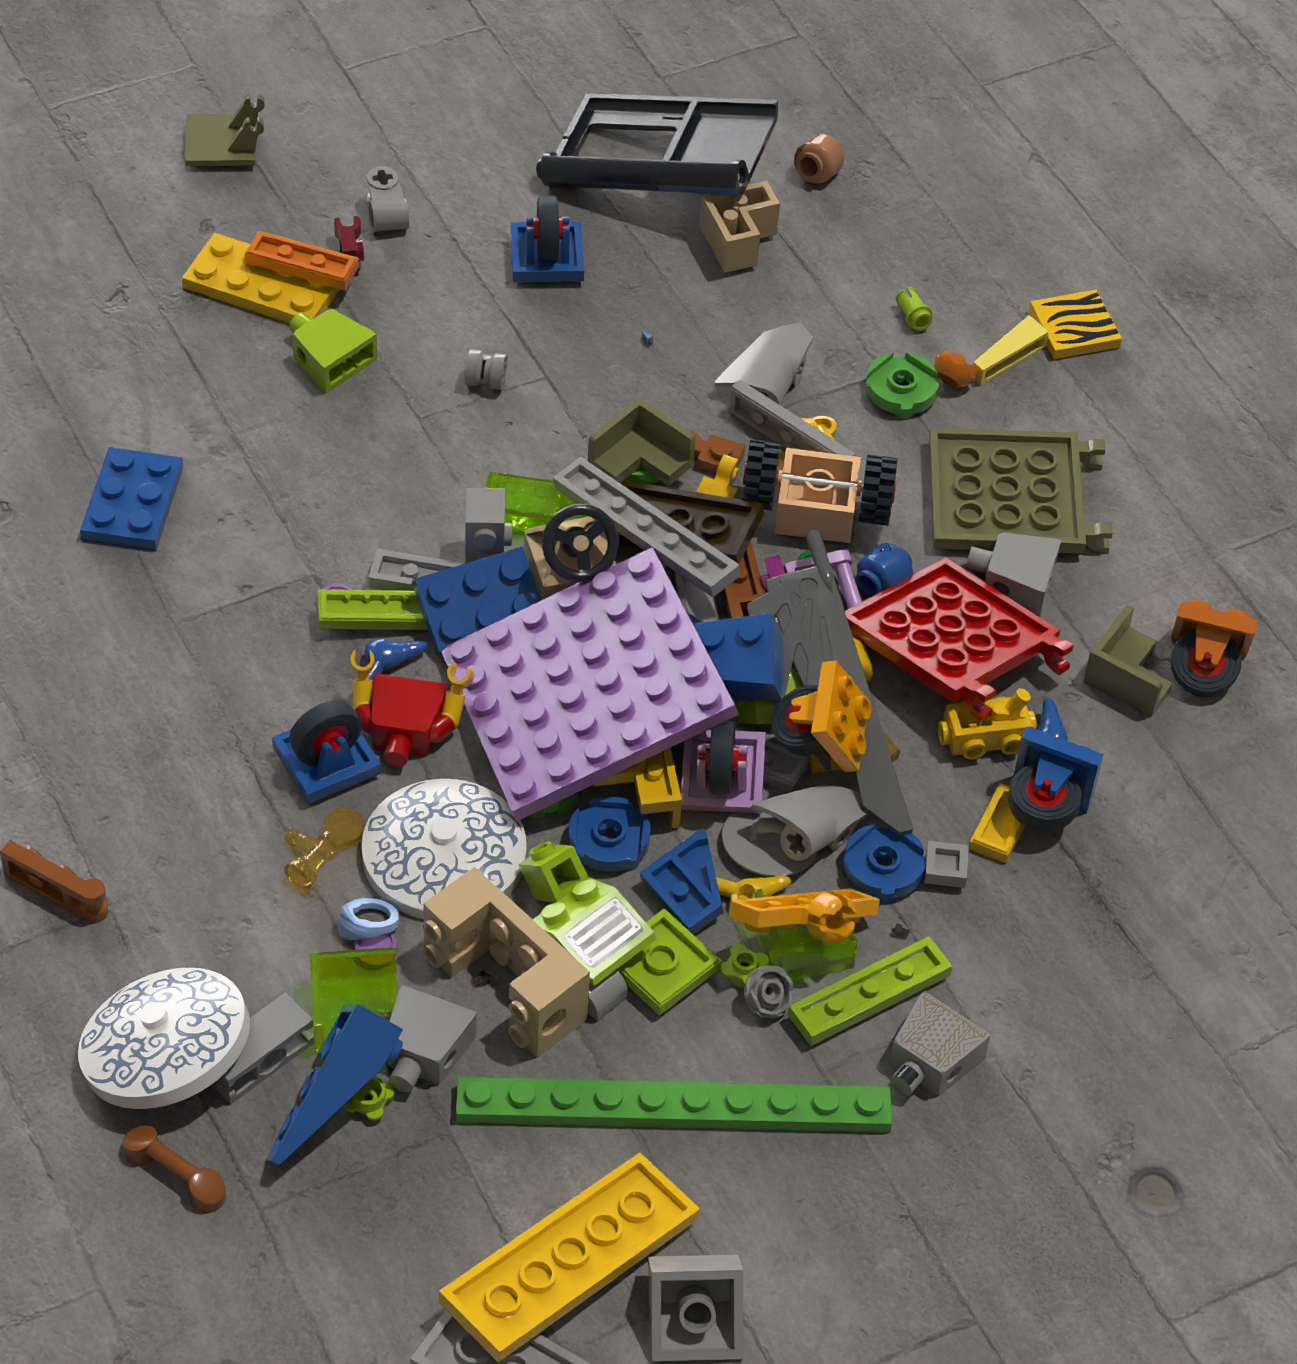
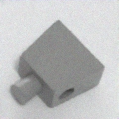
[966,532,1061,617]
[385,985,477,1092]

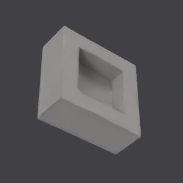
[924,841,969,888]

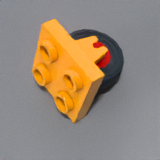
[772,660,871,772]

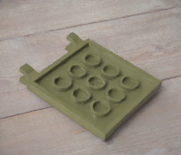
[929,428,1113,554]

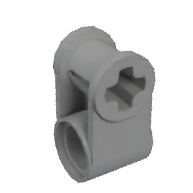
[366,166,409,233]

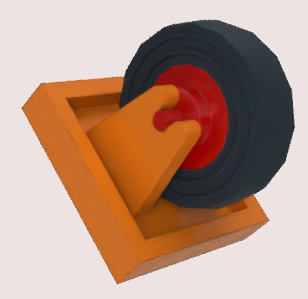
[1171,600,1258,697]

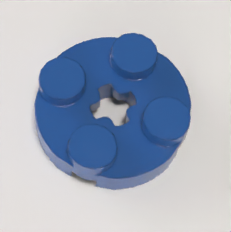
[568,796,651,872]
[842,824,925,904]

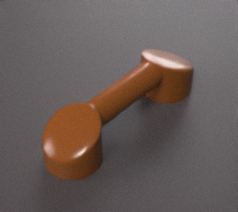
[122,1125,226,1213]

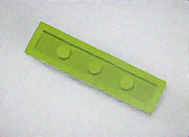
[788,936,953,1046]

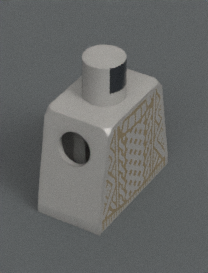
[890,991,991,1096]

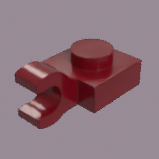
[334,216,364,277]

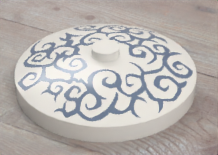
[362,779,527,920]
[78,968,250,1109]

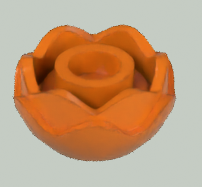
[934,349,977,388]

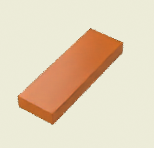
[245,231,359,290]

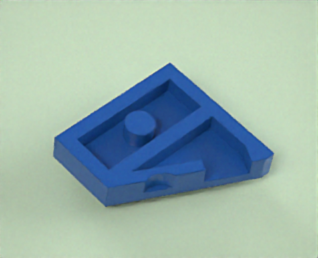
[639,828,724,934]

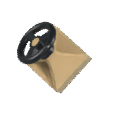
[523,503,619,600]

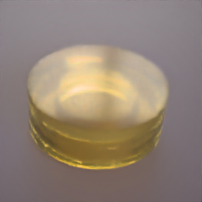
[324,807,365,849]

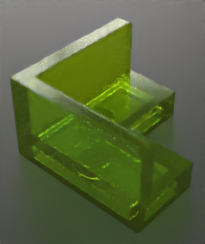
[752,889,858,981]
[310,947,398,1053]

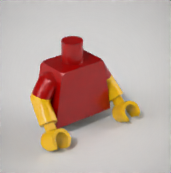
[350,650,474,767]

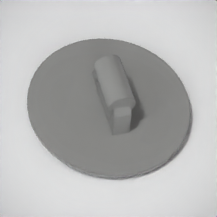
[722,812,818,877]

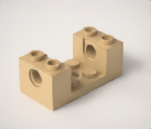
[423,867,590,1058]

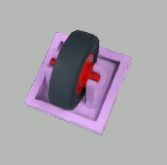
[681,722,766,814]

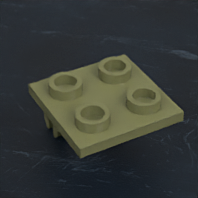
[185,94,265,166]

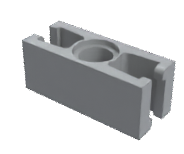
[211,992,315,1104]

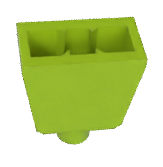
[289,309,377,393]

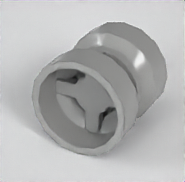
[465,349,508,391]

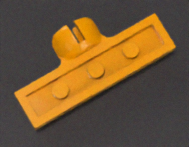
[728,889,880,944]

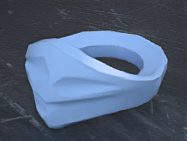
[337,898,399,940]

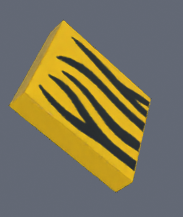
[1029,289,1122,360]

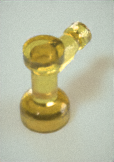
[284,828,342,890]

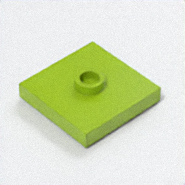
[617,909,722,1016]

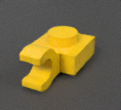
[696,454,739,499]

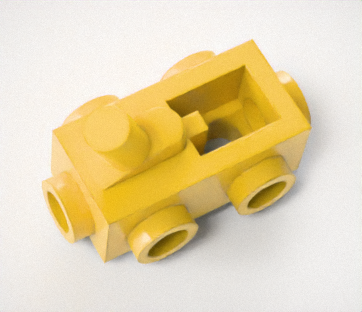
[938,688,1037,760]

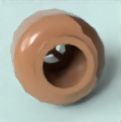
[794,134,844,184]

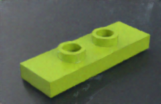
[317,589,428,630]

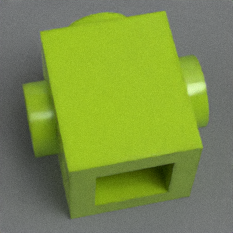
[518,841,589,903]

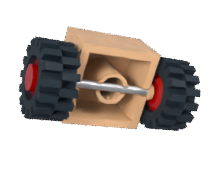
[742,439,898,543]

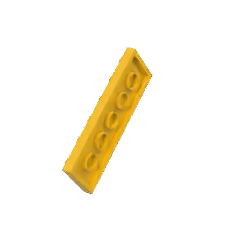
[438,1152,700,1362]

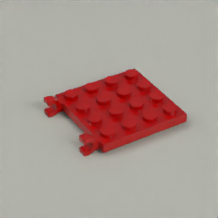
[845,557,1074,721]

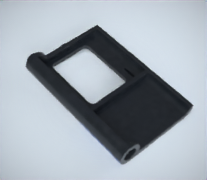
[536,93,778,195]

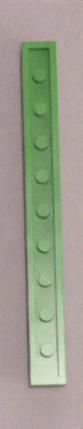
[456,1077,892,1133]

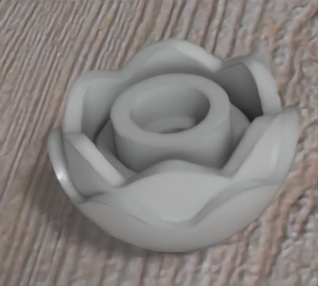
[744,965,794,1018]

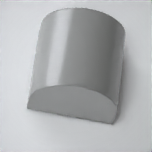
[588,969,628,1021]

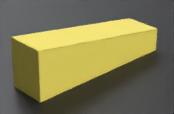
[973,315,1049,386]

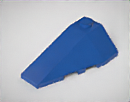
[266,1004,403,1165]

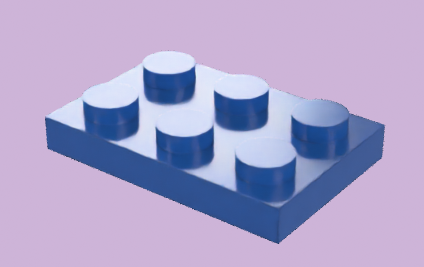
[80,447,183,551]
[411,546,541,655]

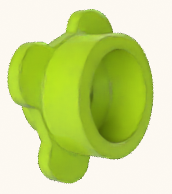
[720,944,769,988]
[344,1076,394,1121]

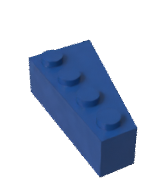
[693,613,785,704]

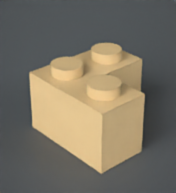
[699,180,780,273]

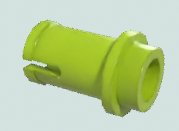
[895,287,933,331]

